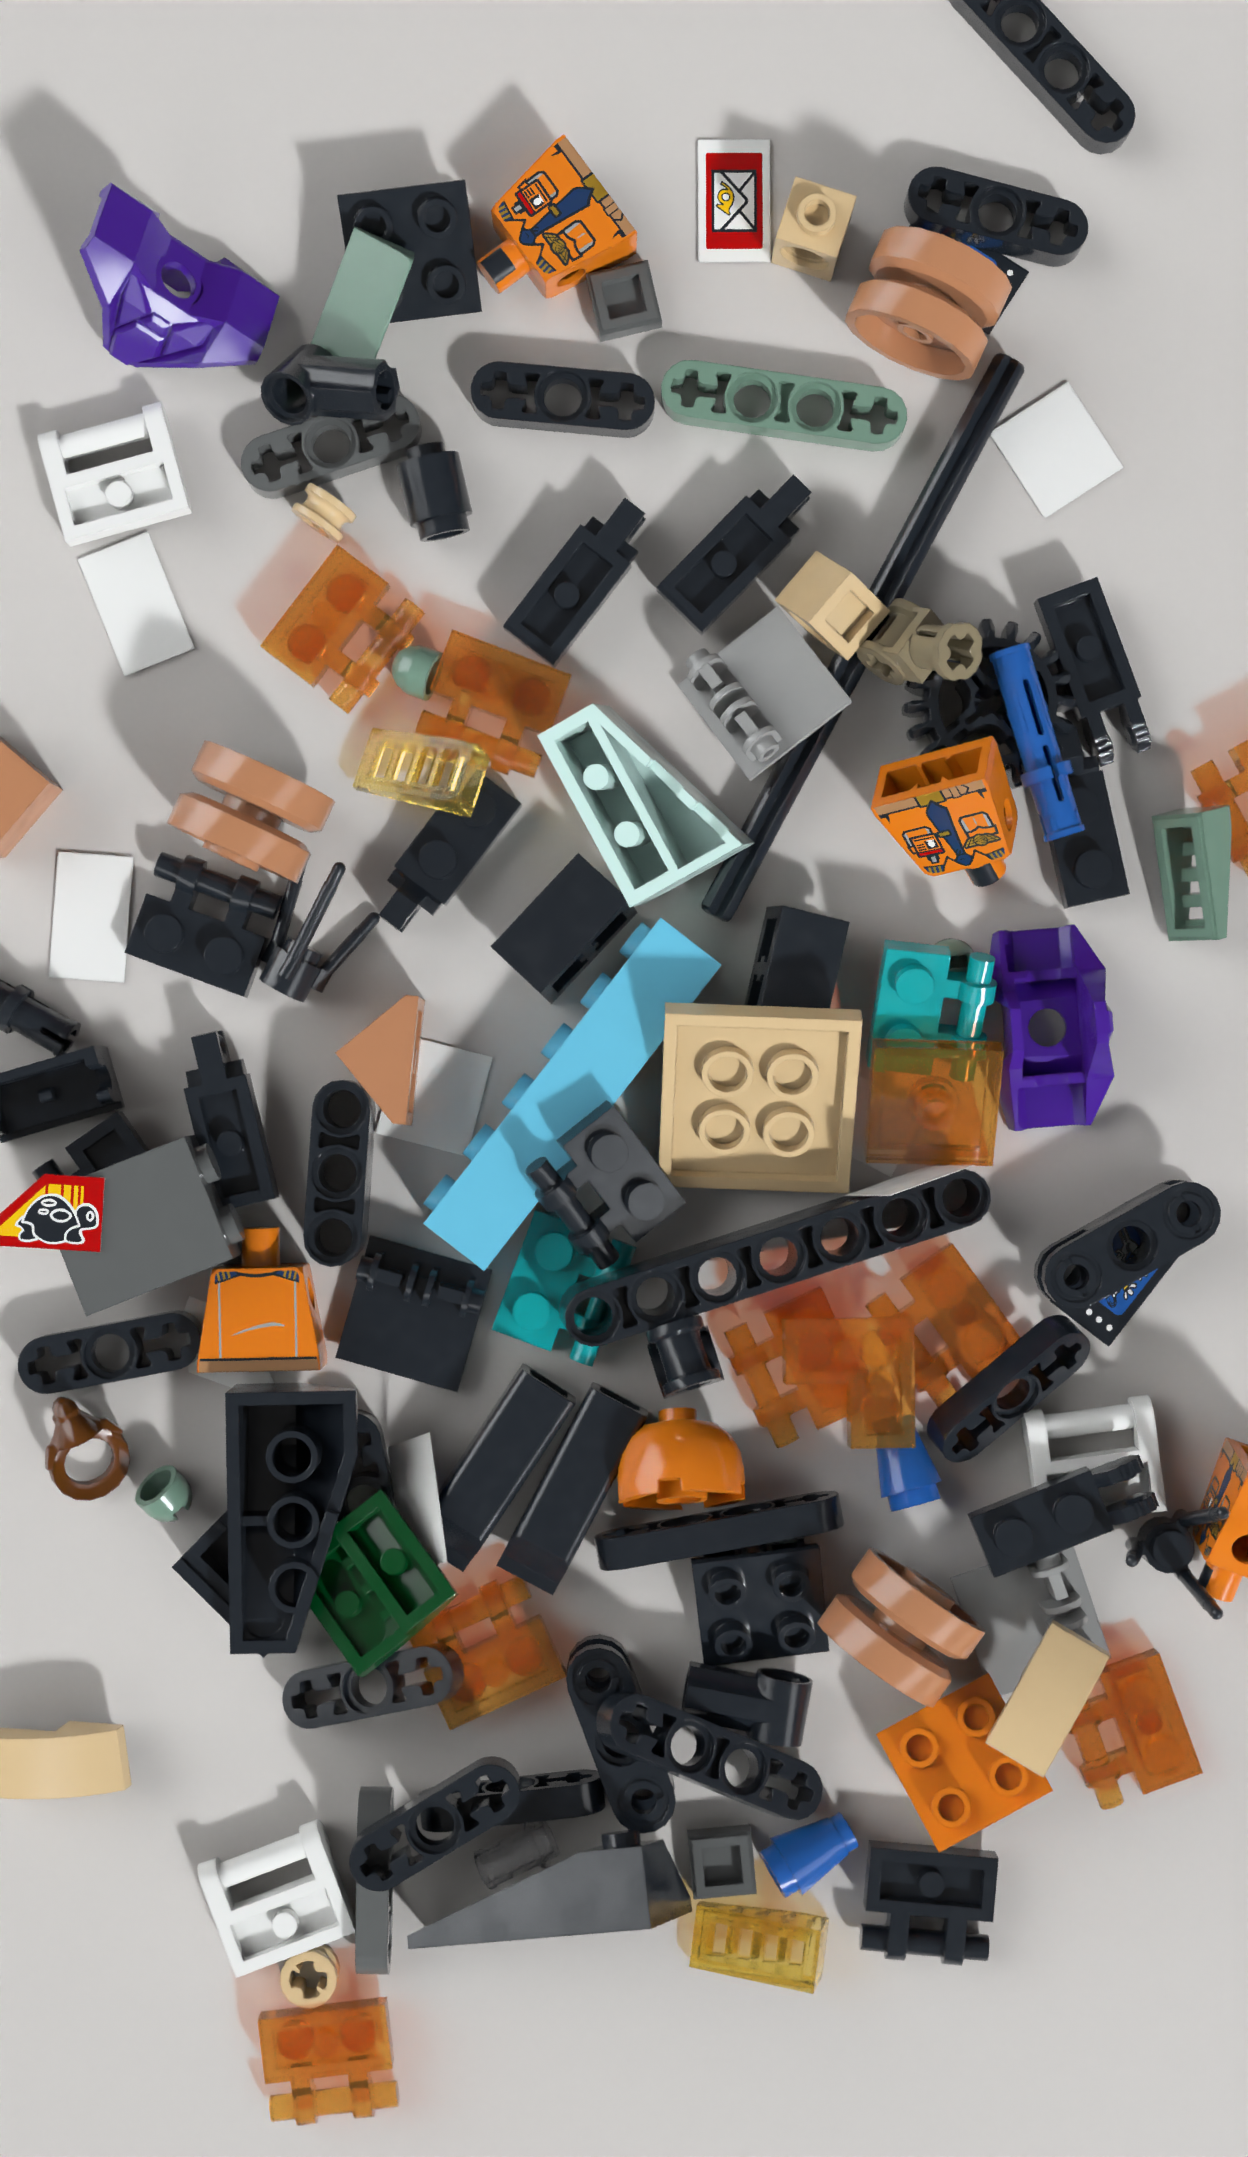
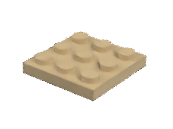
[658,1002,863,1194]

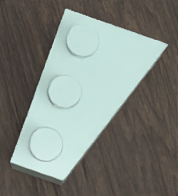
[537,703,754,907]

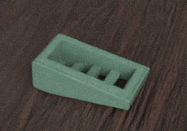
[1152,805,1232,941]

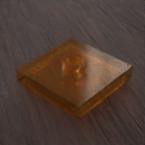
[864,1038,1004,1166]

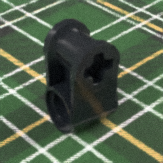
[646,1316,725,1399]

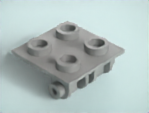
[677,606,852,781]
[950,1546,1112,1696]

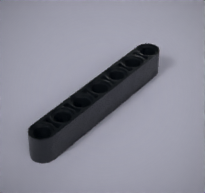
[559,1164,991,1347]

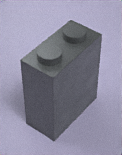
[60,1135,245,1316]

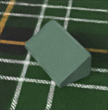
[311,226,415,359]

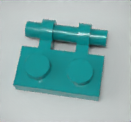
[865,939,997,1080]
[491,1209,637,1367]

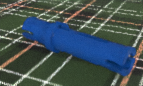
[989,642,1086,842]

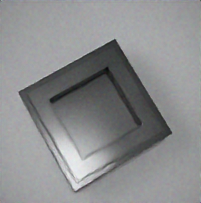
[586,259,662,342]
[687,1824,757,1900]

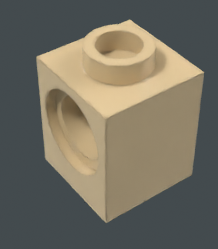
[771,176,857,282]
[775,551,890,660]

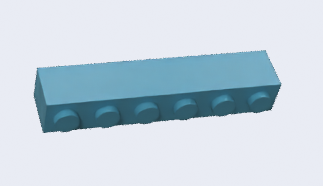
[423,917,721,1271]

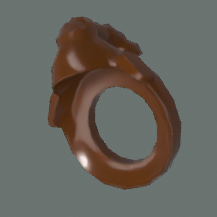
[45,1397,130,1501]

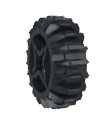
[902,619,1076,789]

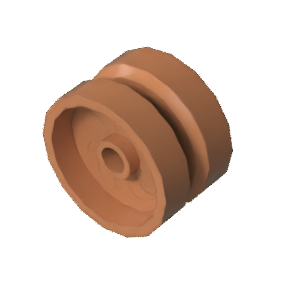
[845,226,1012,381]
[167,740,335,884]
[817,1547,985,1708]

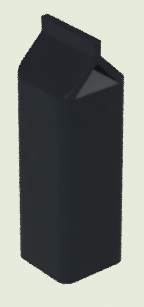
[438,1363,576,1572]
[496,1382,648,1595]

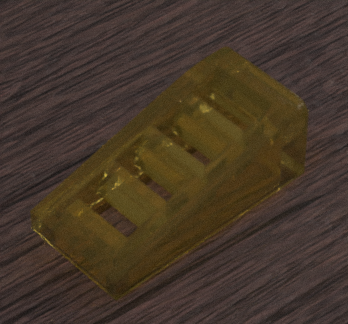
[353,728,490,818]
[689,1901,829,1994]

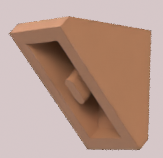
[0,736,63,858]
[335,995,425,1126]

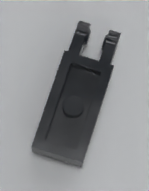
[1033,577,1152,767]
[967,1454,1159,1578]

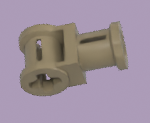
[856,598,982,685]

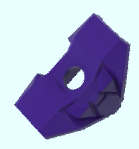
[79,182,280,368]
[990,924,1115,1131]

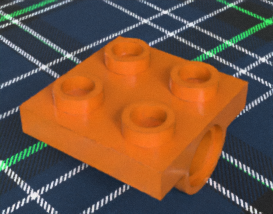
[876,1673,1053,1853]

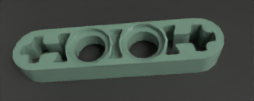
[661,360,907,452]

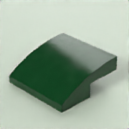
[310,1489,459,1677]

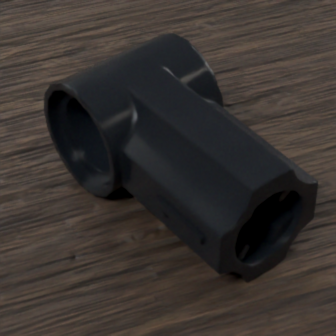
[261,344,400,426]
[681,1661,813,1747]

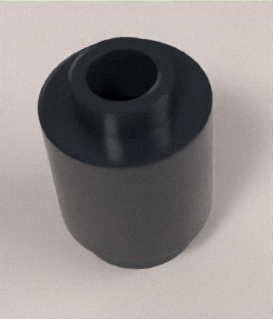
[397,442,472,542]

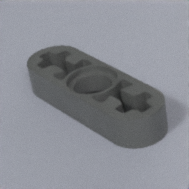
[241,394,422,499]
[355,1786,394,1975]

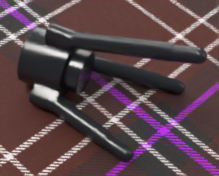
[259,862,380,1003]
[1125,1506,1229,1620]

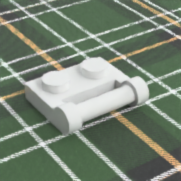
[37,401,193,547]
[1021,1394,1167,1513]
[197,1819,356,1978]

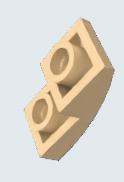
[985,1620,1111,1777]
[0,1721,132,1799]

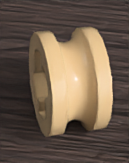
[291,483,357,543]
[280,1944,340,2009]

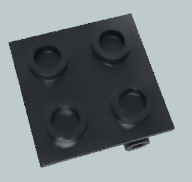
[337,179,482,323]
[335,1235,492,1392]
[691,1538,829,1665]

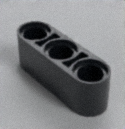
[303,1080,376,1267]

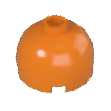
[618,1407,745,1510]

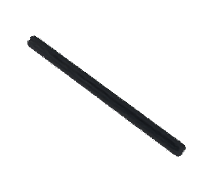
[702,353,1024,922]

